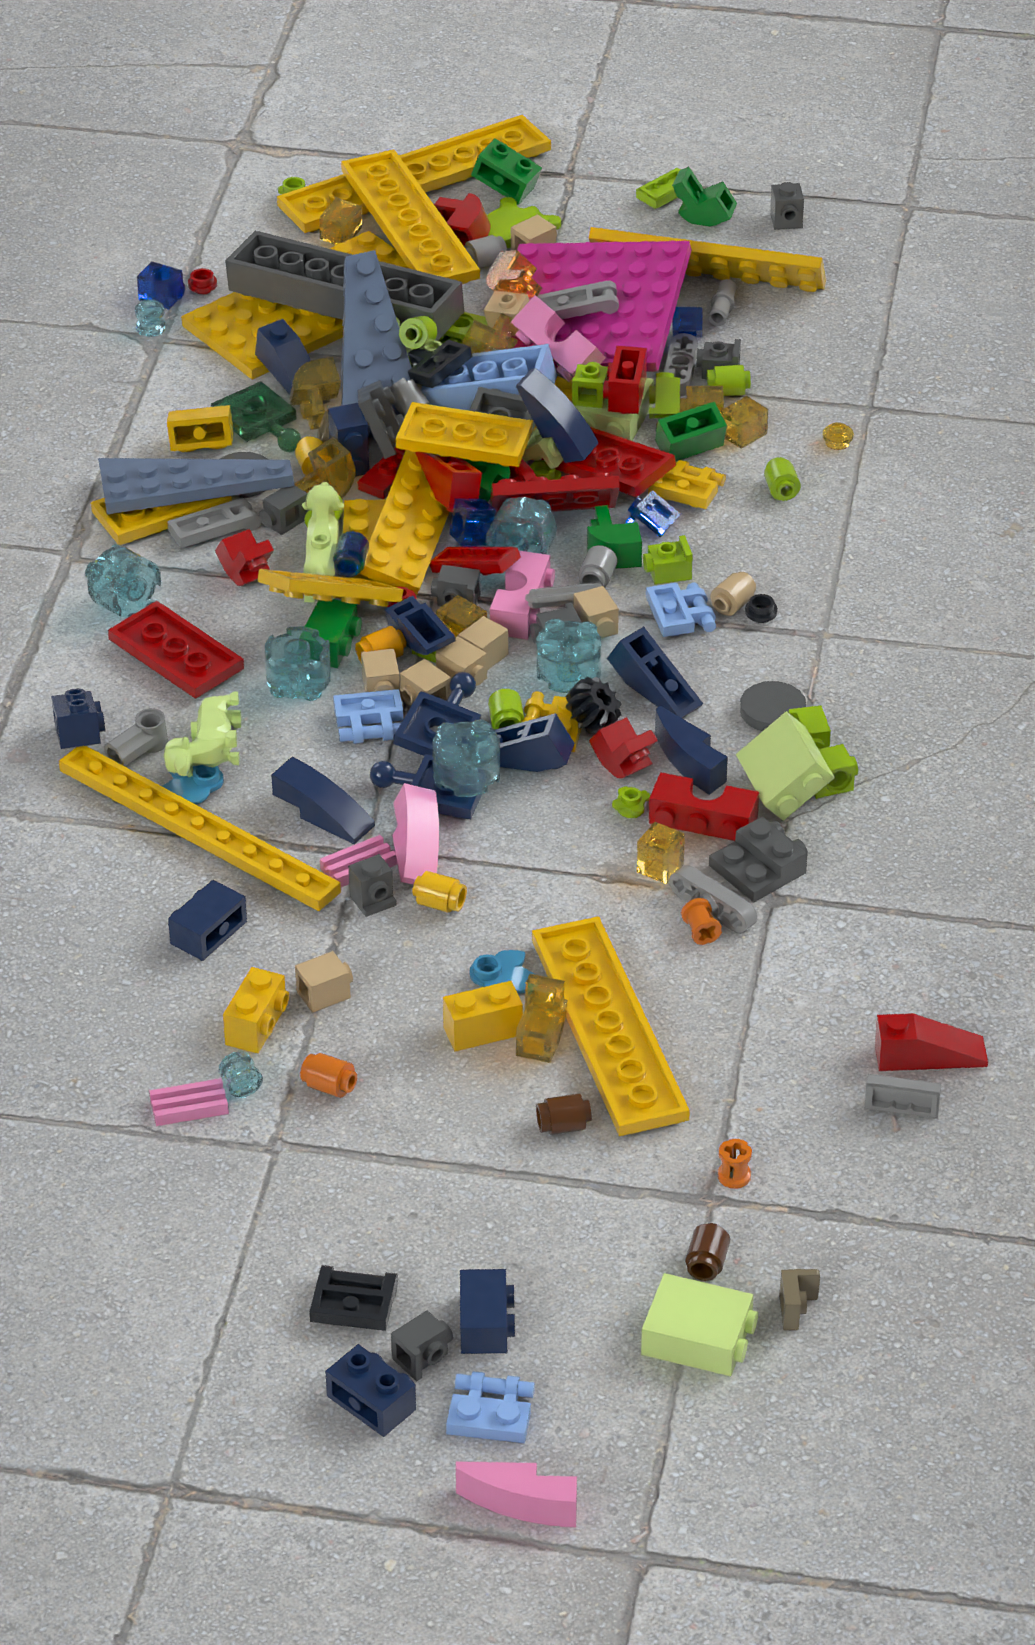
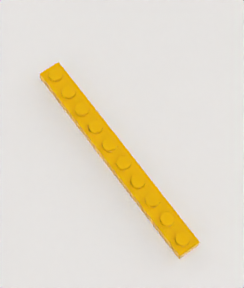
[59,746,341,911]

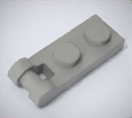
[532,281,619,319]
[168,498,261,548]

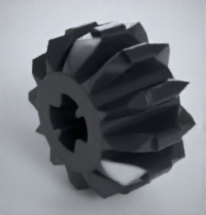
[565,676,622,734]

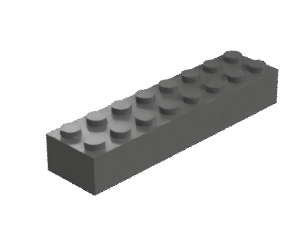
[225,230,464,341]

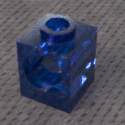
[137,261,185,310]
[449,498,496,547]

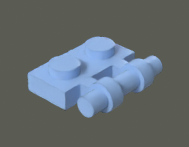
[646,582,716,637]
[333,689,403,744]
[446,1371,535,1444]

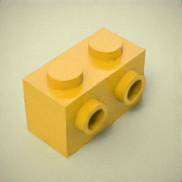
[167,405,234,452]
[223,967,289,1054]
[443,981,523,1052]

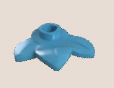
[162,765,224,804]
[470,950,540,994]

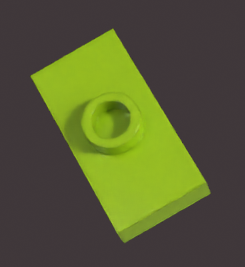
[636,168,681,209]

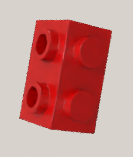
[603,345,647,414]

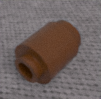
[536,1093,592,1135]
[685,1223,731,1281]

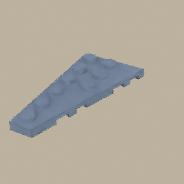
[341,250,411,438]
[98,458,295,514]

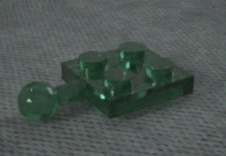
[211,381,302,453]

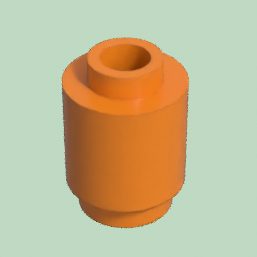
[300,1053,357,1098]

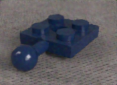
[393,672,482,760]
[369,754,490,820]

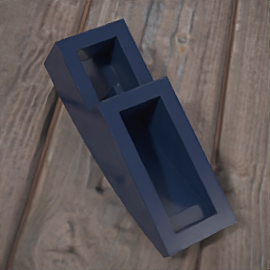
[516,368,599,463]
[384,596,456,655]
[655,706,728,795]
[271,756,375,845]

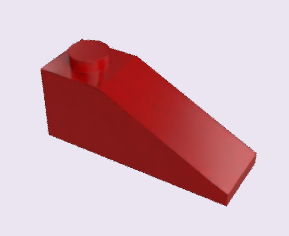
[415,452,482,513]
[875,1013,988,1071]

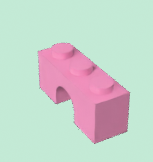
[511,295,605,382]
[490,551,555,640]

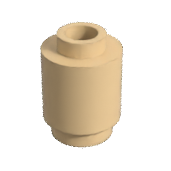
[710,572,756,616]

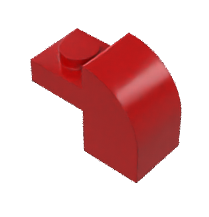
[434,193,491,246]
[215,529,274,586]
[589,717,658,779]

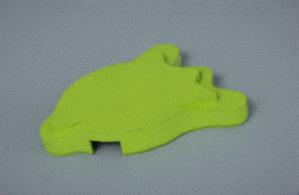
[487,197,561,248]

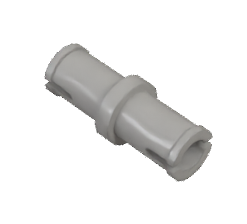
[708,279,737,326]

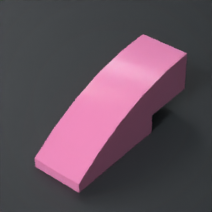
[392,783,439,885]
[456,1461,577,1528]

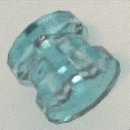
[135,300,166,337]
[218,1051,263,1098]

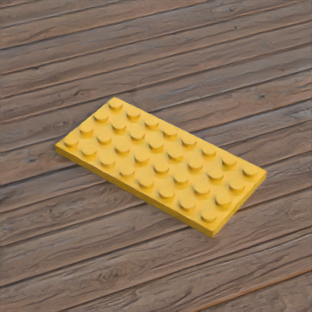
[181,231,408,380]

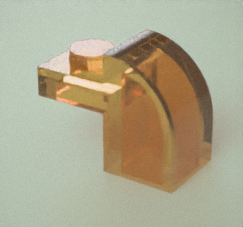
[486,250,542,298]

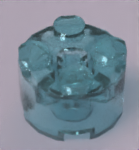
[486,497,557,555]
[85,544,161,617]
[536,619,602,693]
[265,626,331,701]
[432,719,500,797]

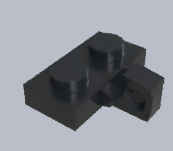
[408,340,473,388]

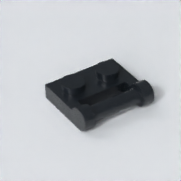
[309,1265,398,1331]

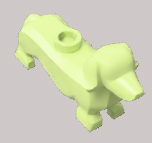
[302,482,344,602]
[164,691,242,777]

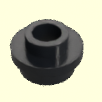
[745,594,778,623]

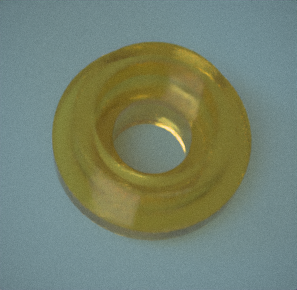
[823,422,854,450]

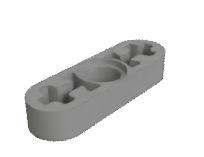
[664,333,698,396]
[669,865,757,934]

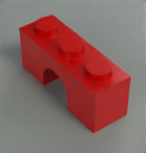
[649,772,759,841]

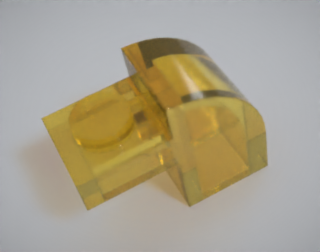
[461,313,518,354]
[289,357,341,430]
[294,437,356,499]
[516,974,568,1063]

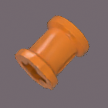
[681,898,722,945]
[718,1138,752,1189]

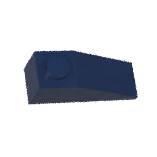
[255,319,330,412]
[606,626,703,718]
[462,713,575,772]

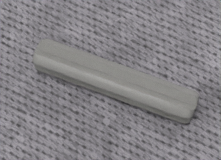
[525,582,602,608]

